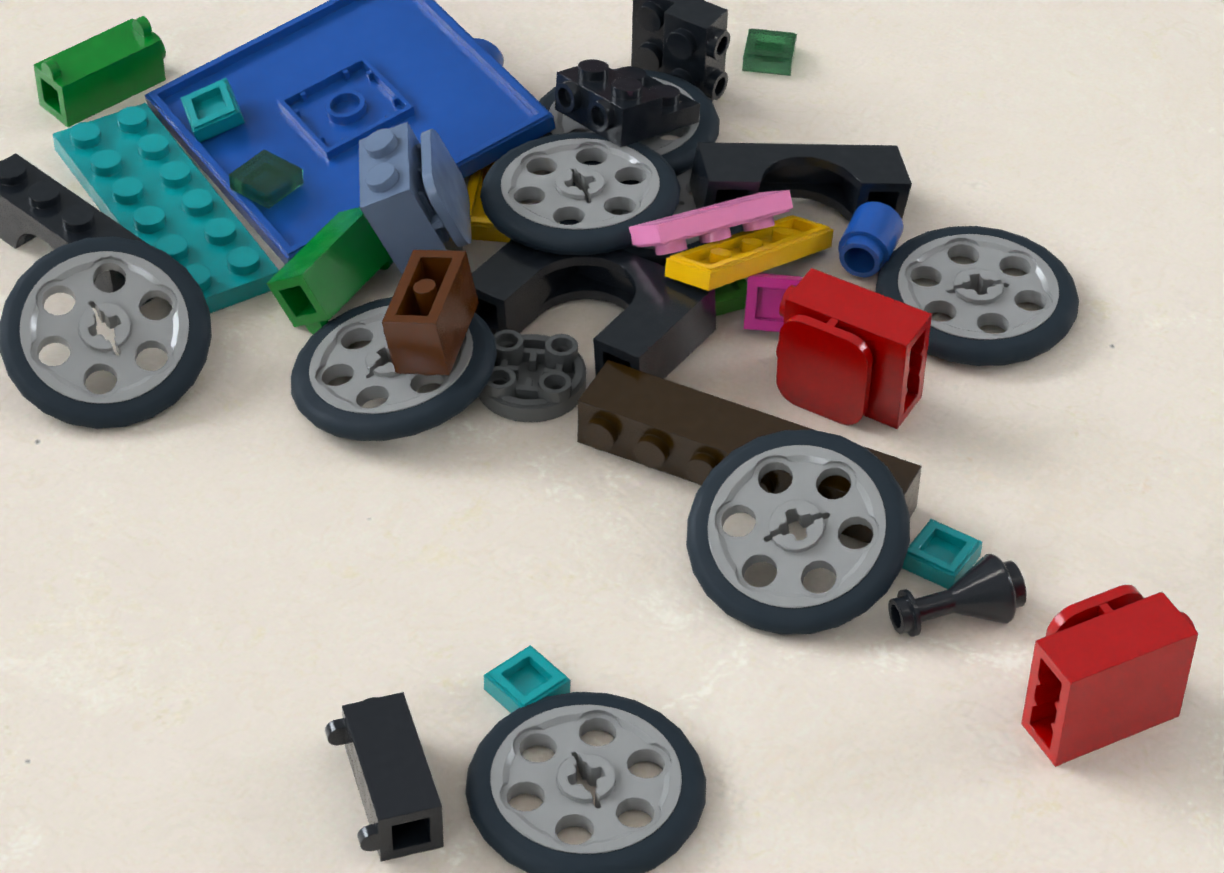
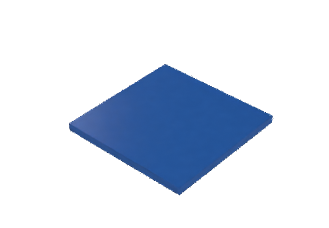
[144,0,556,264]

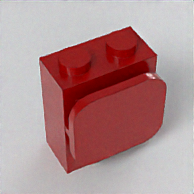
[776,268,932,429]
[1021,585,1198,767]

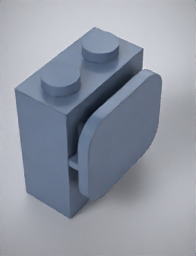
[359,122,472,274]

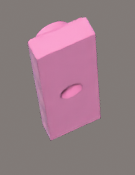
[629,190,793,255]

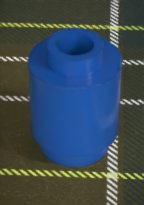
[838,202,904,277]

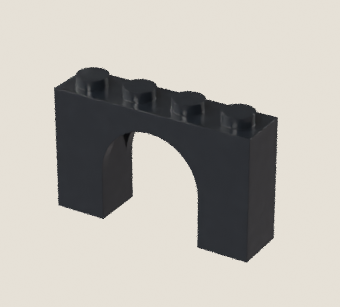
[472,240,716,379]

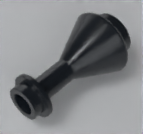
[888,554,1026,637]

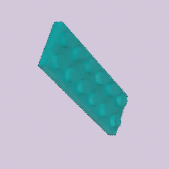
[53,103,279,313]

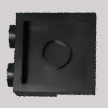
[631,0,730,101]
[555,59,700,147]

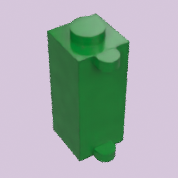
[33,16,166,127]
[266,207,394,334]

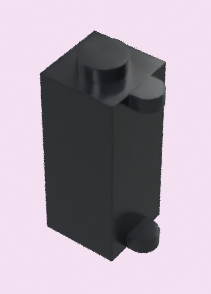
[325,692,444,861]

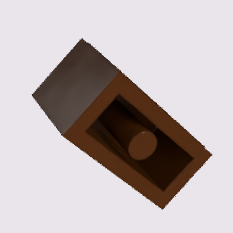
[382,250,479,375]

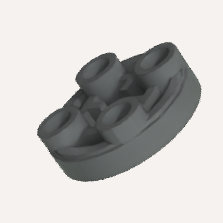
[479,329,586,422]

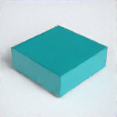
[180,78,245,143]
[902,519,983,589]
[484,645,571,713]

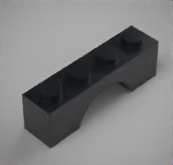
[689,142,912,222]
[0,153,156,306]

